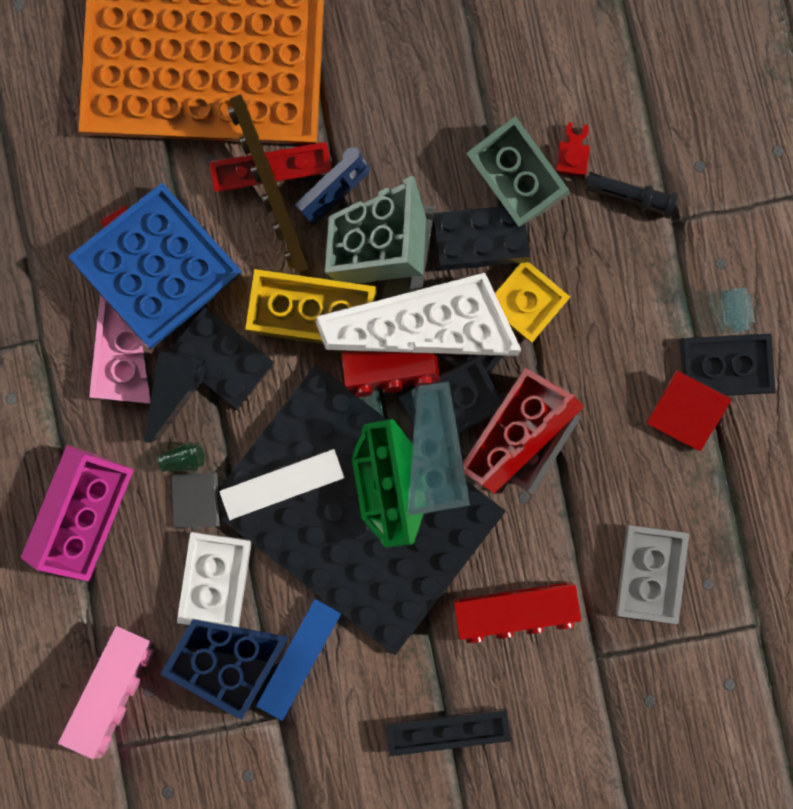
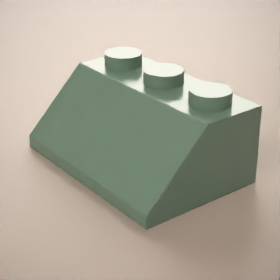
[466,116,570,227]

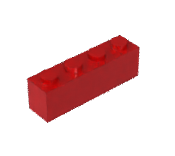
[453,582,582,643]

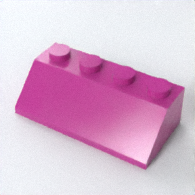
[21,445,134,582]

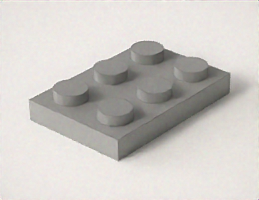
[616,525,689,624]

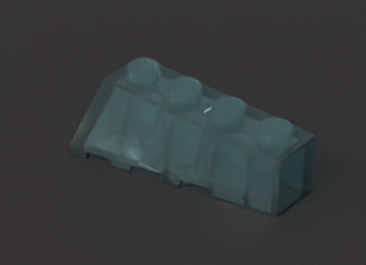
[408,382,470,516]

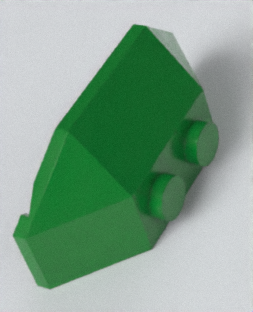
[352,419,425,547]

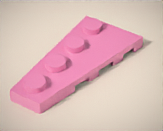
[89,295,151,404]

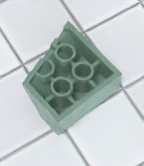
[325,176,426,284]

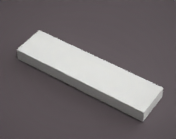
[219,449,345,520]

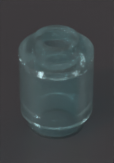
[720,287,756,333]

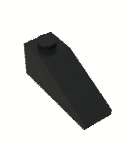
[144,350,205,443]

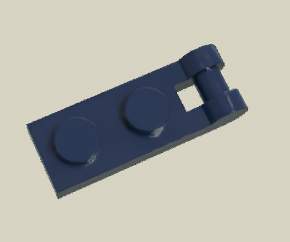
[295,147,370,226]

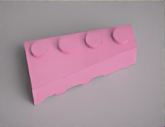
[58,626,154,759]

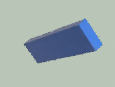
[256,598,341,721]

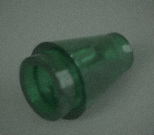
[157,441,205,472]

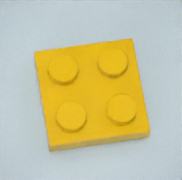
[495,262,570,344]

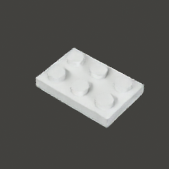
[177,532,251,627]

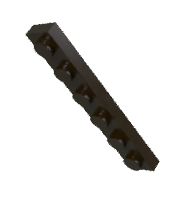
[228,94,310,273]

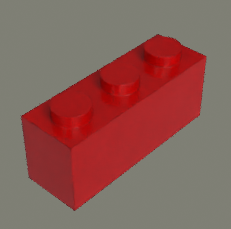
[342,350,440,397]

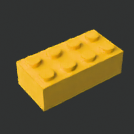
[245,269,376,344]

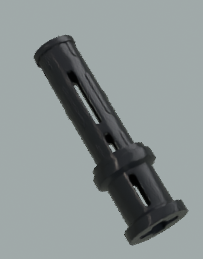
[584,172,678,219]

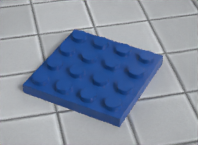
[68,183,242,350]

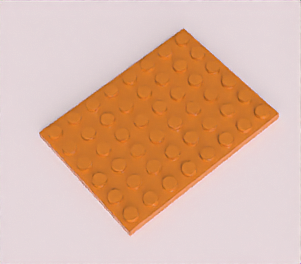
[78,0,324,145]

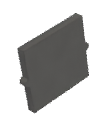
[172,471,219,530]

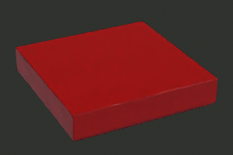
[646,370,731,452]

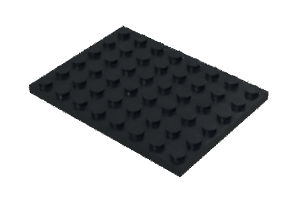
[218,364,506,655]

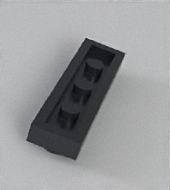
[386,708,511,757]

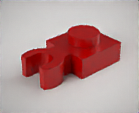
[555,122,590,178]

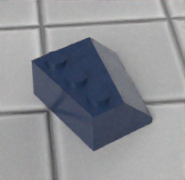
[161,619,289,720]

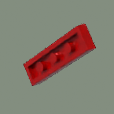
[209,142,332,192]

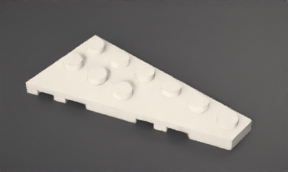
[315,273,521,356]

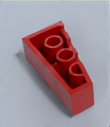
[459,368,584,494]

